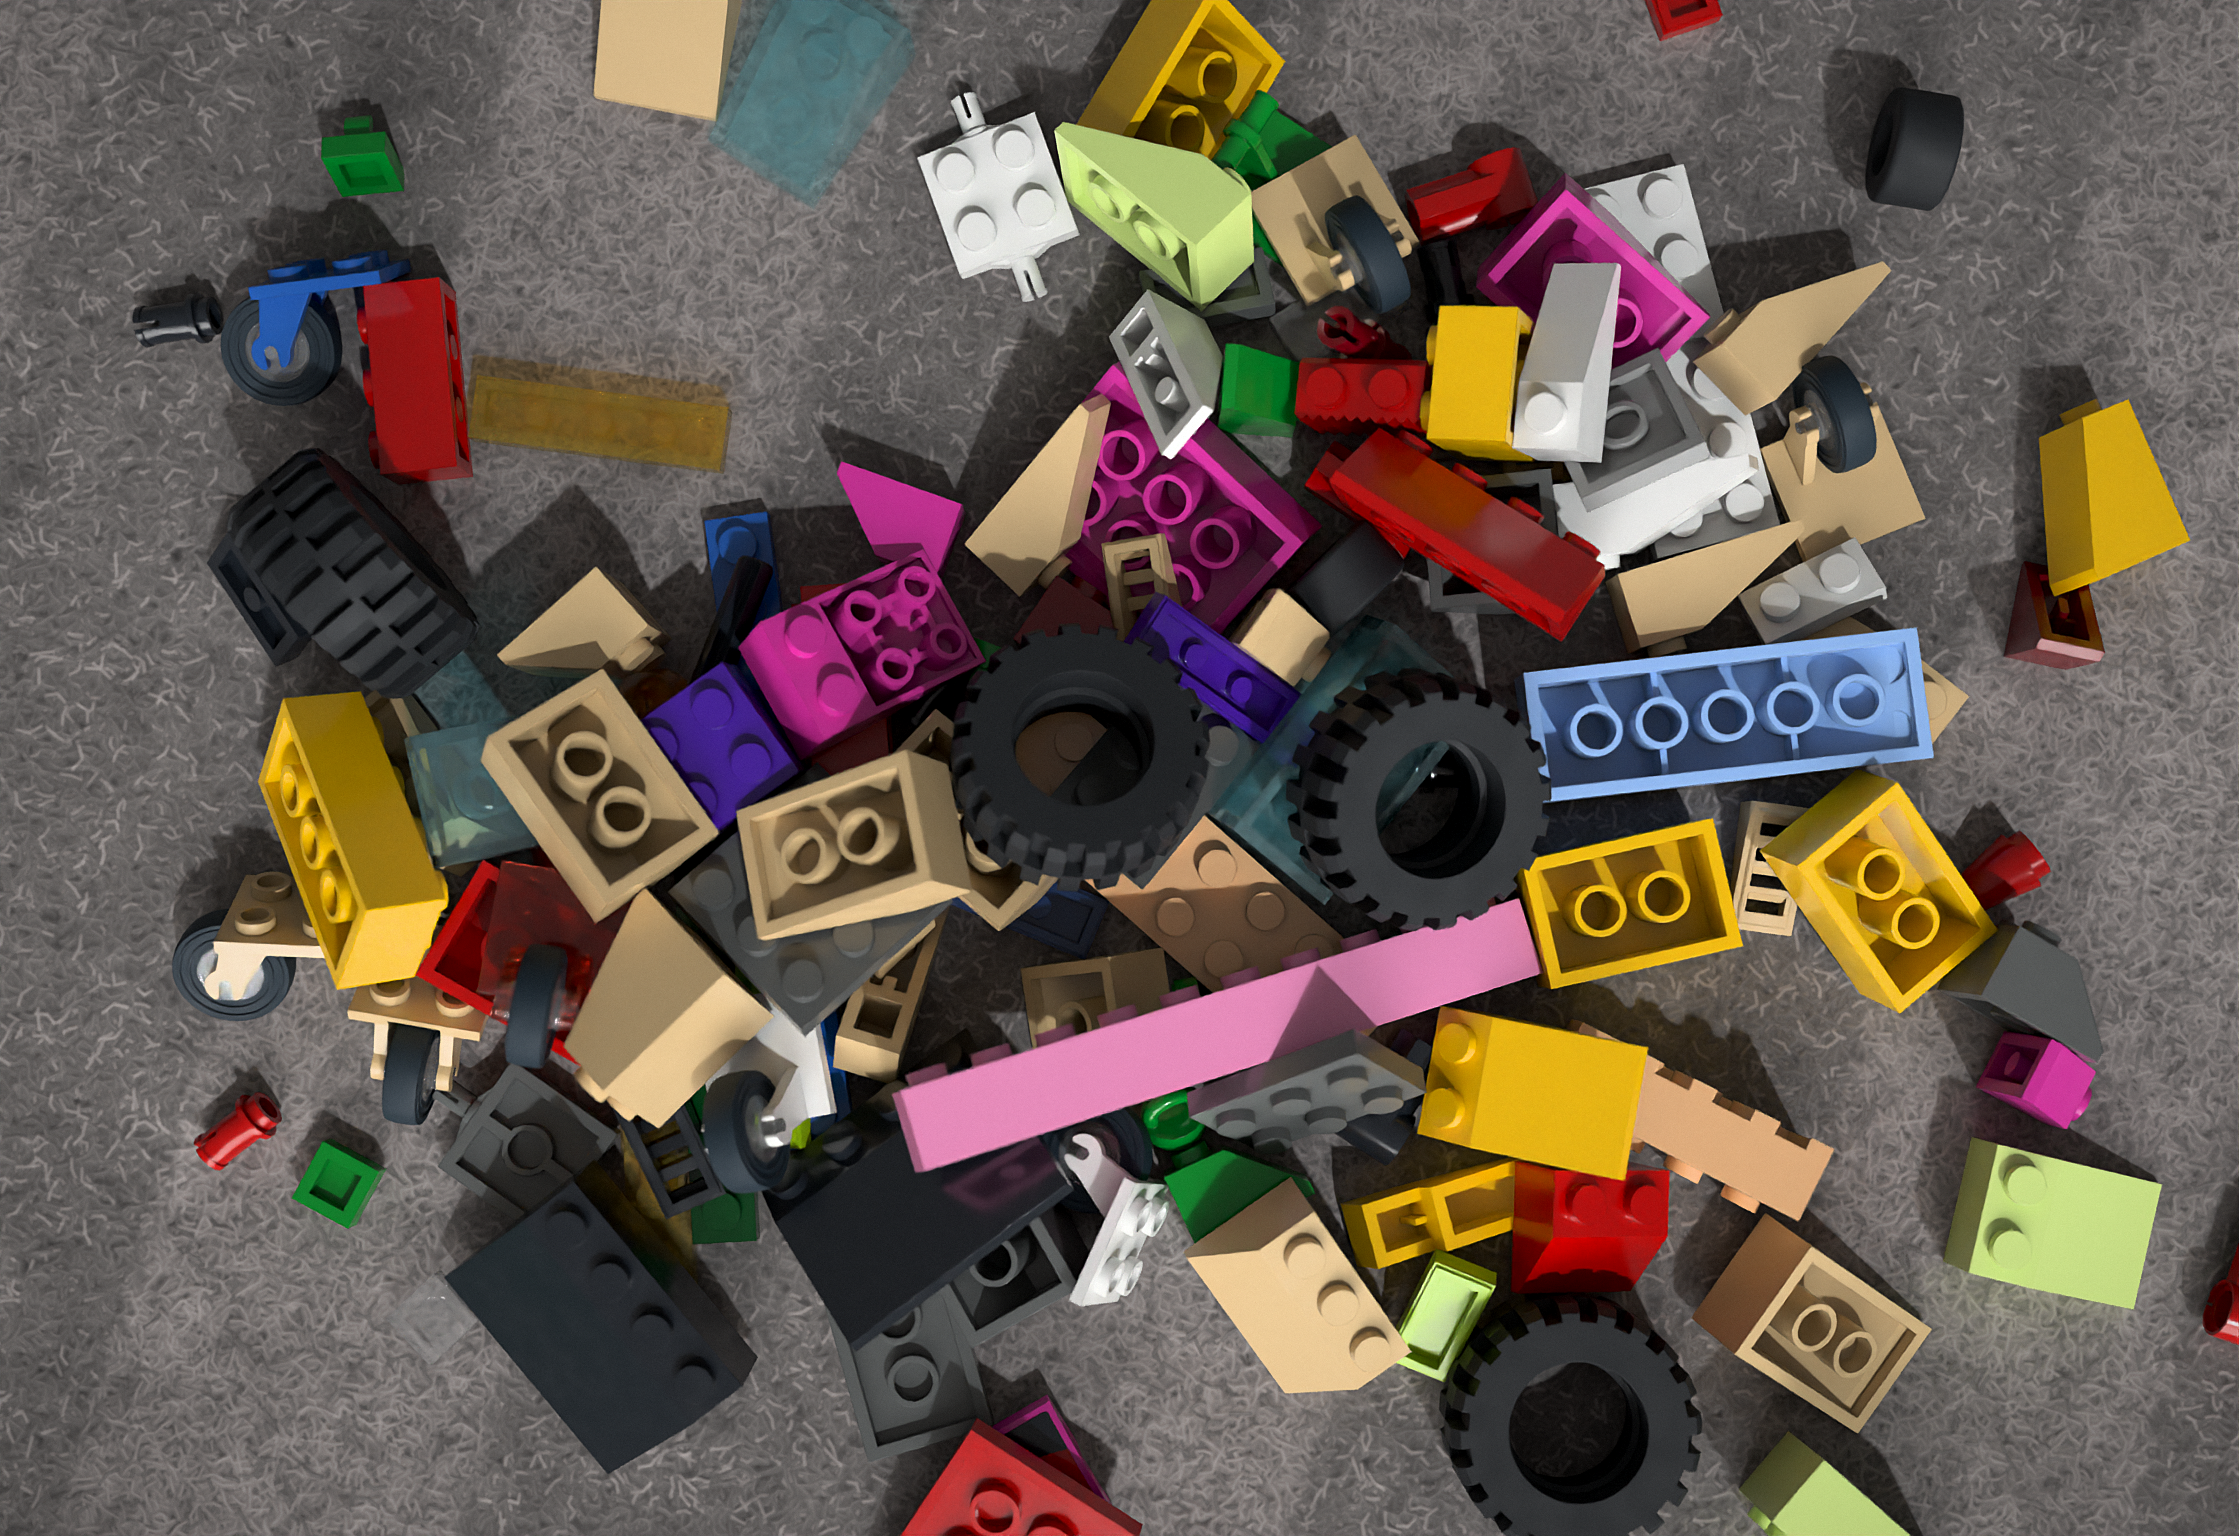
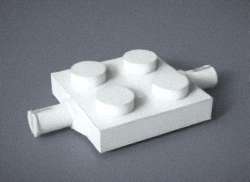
[917,92,1080,302]

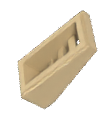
[1101,533,1182,642]
[1730,801,1810,936]

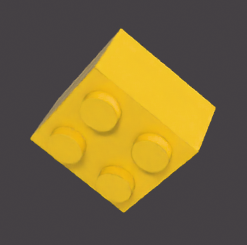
[1420,306,1536,463]

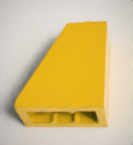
[2039,399,2190,597]

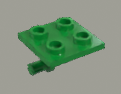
[1211,90,1332,267]

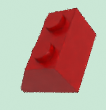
[1511,1161,1670,1294]

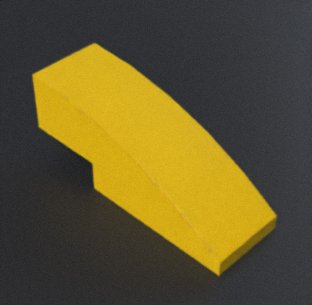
[1340,1157,1529,1269]

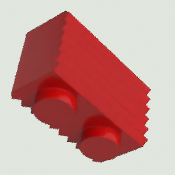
[1295,357,1434,439]

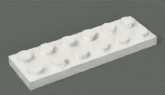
[1584,164,1780,561]

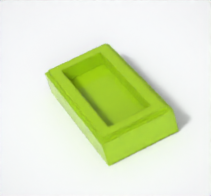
[1396,1249,1497,1383]

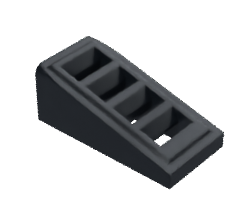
[611,1099,727,1219]

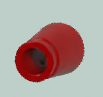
[1960,830,2051,910]

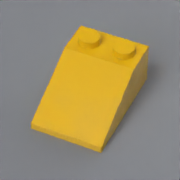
[1417,1006,1648,1180]

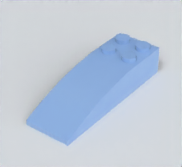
[1514,627,1934,803]

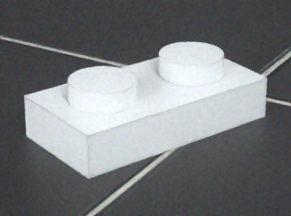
[1738,537,1887,645]

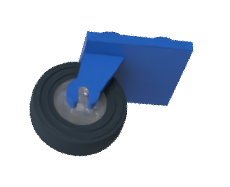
[221,250,411,406]

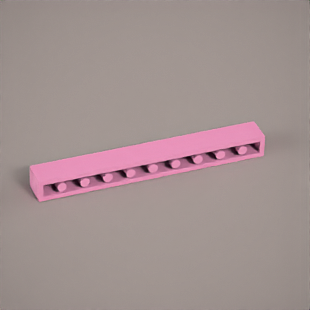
[892,897,1543,1172]

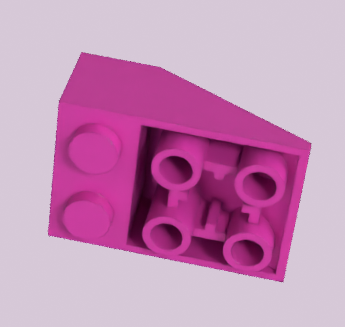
[738,549,986,761]

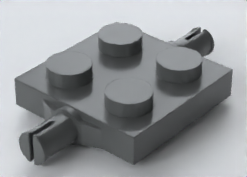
[432,1063,622,1221]

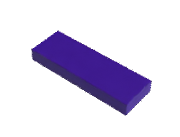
[1124,591,1302,748]

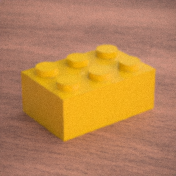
[1760,769,1998,1013]
[1513,818,1743,989]

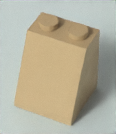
[564,888,774,1128]

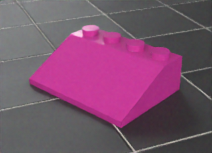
[1065,361,1322,635]

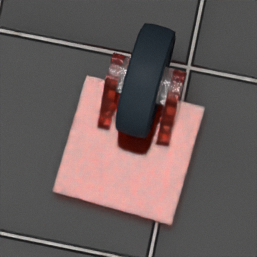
[477,860,633,1068]

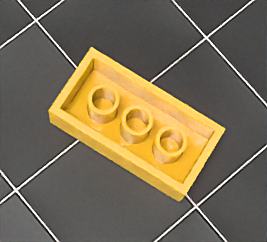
[258,691,448,990]

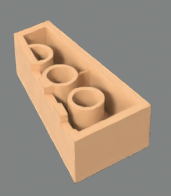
[1566,1019,1834,1221]

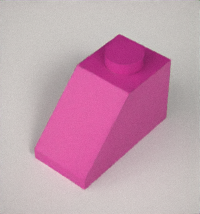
[837,461,966,581]
[1976,1031,2096,1129]

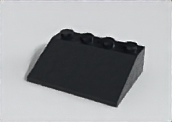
[761,1028,1074,1352]
[444,1159,758,1474]

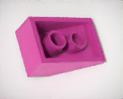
[1476,173,1710,370]

